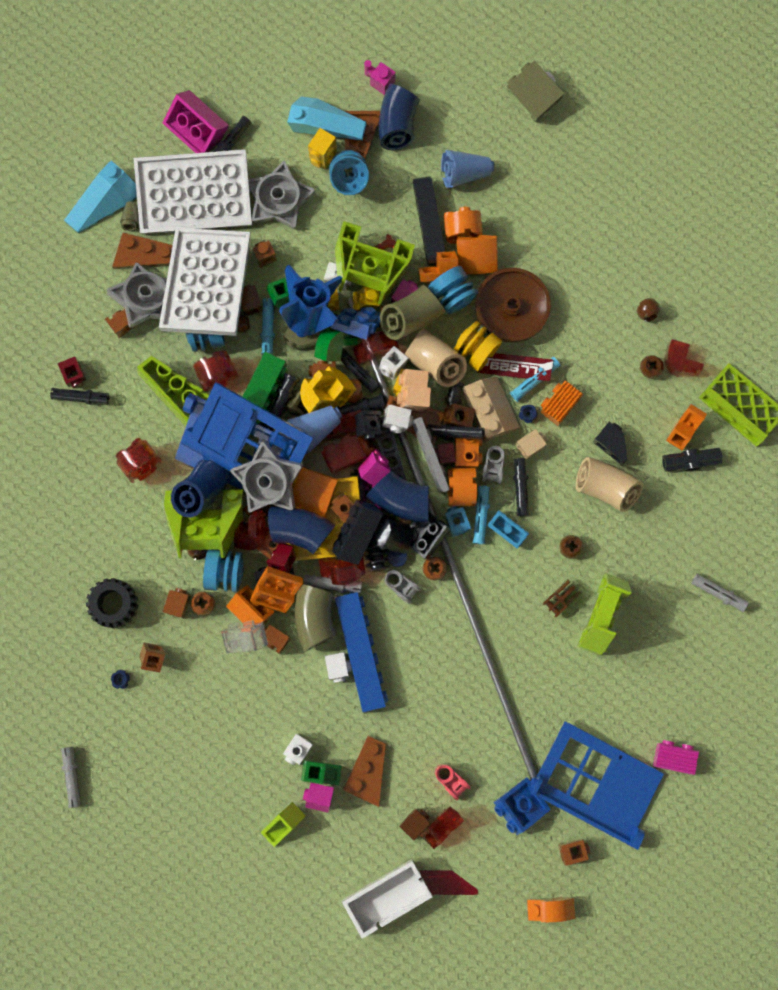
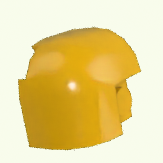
[300,366,356,413]

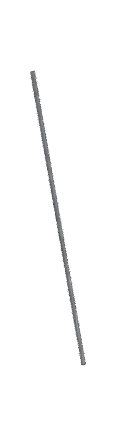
[346,297,537,779]

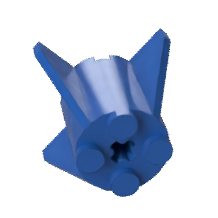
[279,265,342,338]

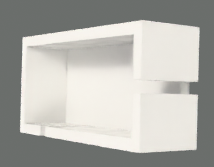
[342,859,432,939]

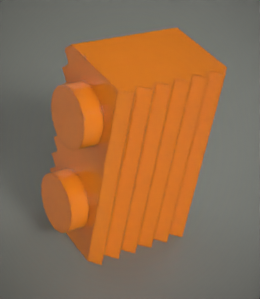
[540,380,583,426]

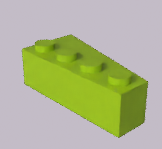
[137,355,209,427]

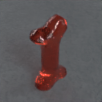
[374,234,396,250]

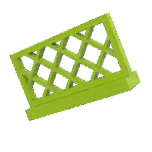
[698,363,778,447]

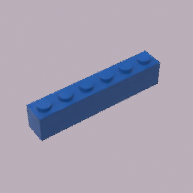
[335,592,388,713]

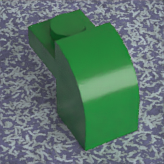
[266,277,289,308]
[314,327,358,362]
[301,760,342,786]

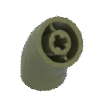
[380,285,446,340]
[295,584,337,652]

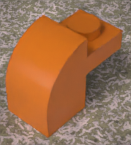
[418,251,458,283]
[666,404,707,451]
[527,897,575,922]

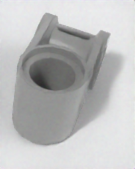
[482,446,504,484]
[384,570,421,605]

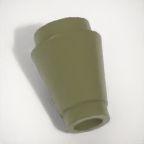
[120,202,139,231]

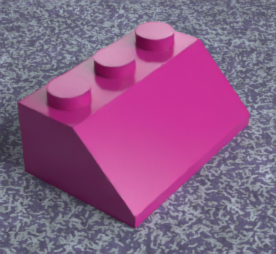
[162,90,229,153]

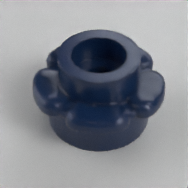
[519,405,538,423]
[111,670,130,689]

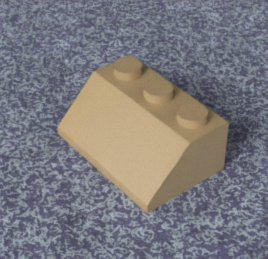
[463,377,520,443]

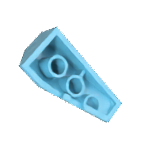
[287,97,367,141]
[64,161,137,233]

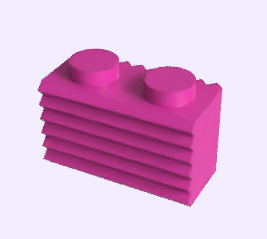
[653,740,699,775]

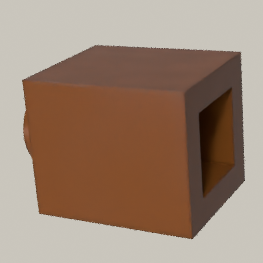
[163,588,191,619]

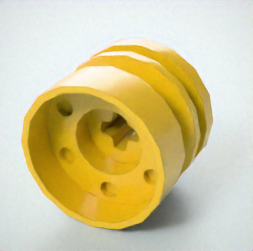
[454,321,502,372]

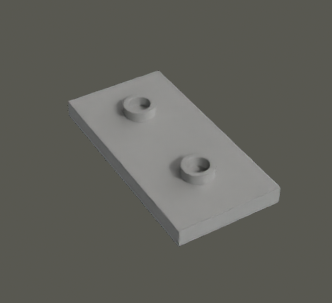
[412,417,449,492]

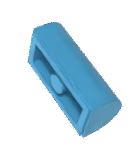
[487,510,529,549]

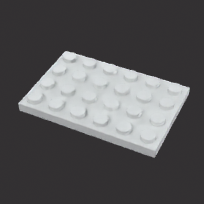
[134,150,252,234]
[159,228,251,336]

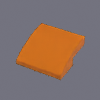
[457,235,498,274]
[293,467,338,518]
[250,566,303,613]

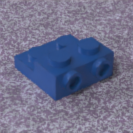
[331,307,381,340]
[493,777,551,835]

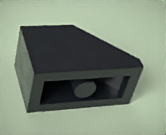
[593,421,628,466]

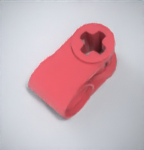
[434,764,471,801]

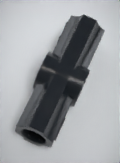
[662,448,723,472]

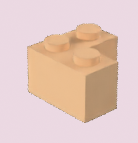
[397,369,431,412]

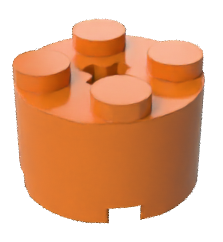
[444,207,483,244]
[447,468,477,507]

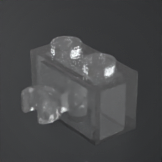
[221,620,268,654]

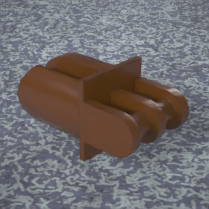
[542,579,581,618]

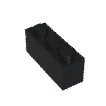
[332,499,383,565]

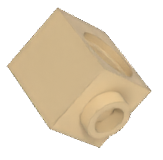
[515,429,547,460]

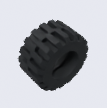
[86,578,139,629]

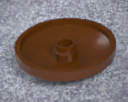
[475,268,551,343]

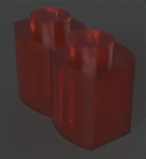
[321,434,366,475]

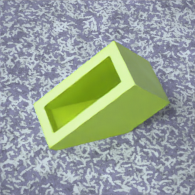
[261,802,306,847]

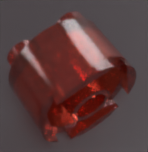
[193,351,239,392]
[116,438,162,483]

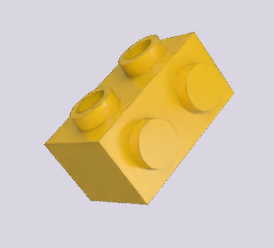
[308,128,337,169]

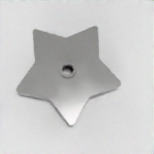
[248,161,315,230]
[107,263,167,328]
[230,440,303,512]

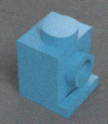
[445,507,471,537]

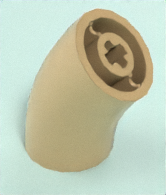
[405,328,467,387]
[576,457,643,512]

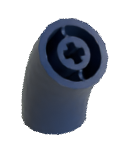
[379,84,420,151]
[171,460,230,518]
[366,470,430,523]
[268,507,336,554]

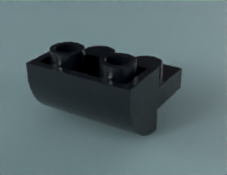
[410,512,451,560]
[373,514,413,554]

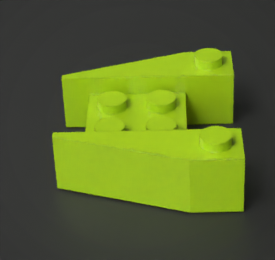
[335,221,415,305]
[164,490,245,558]
[577,573,631,655]

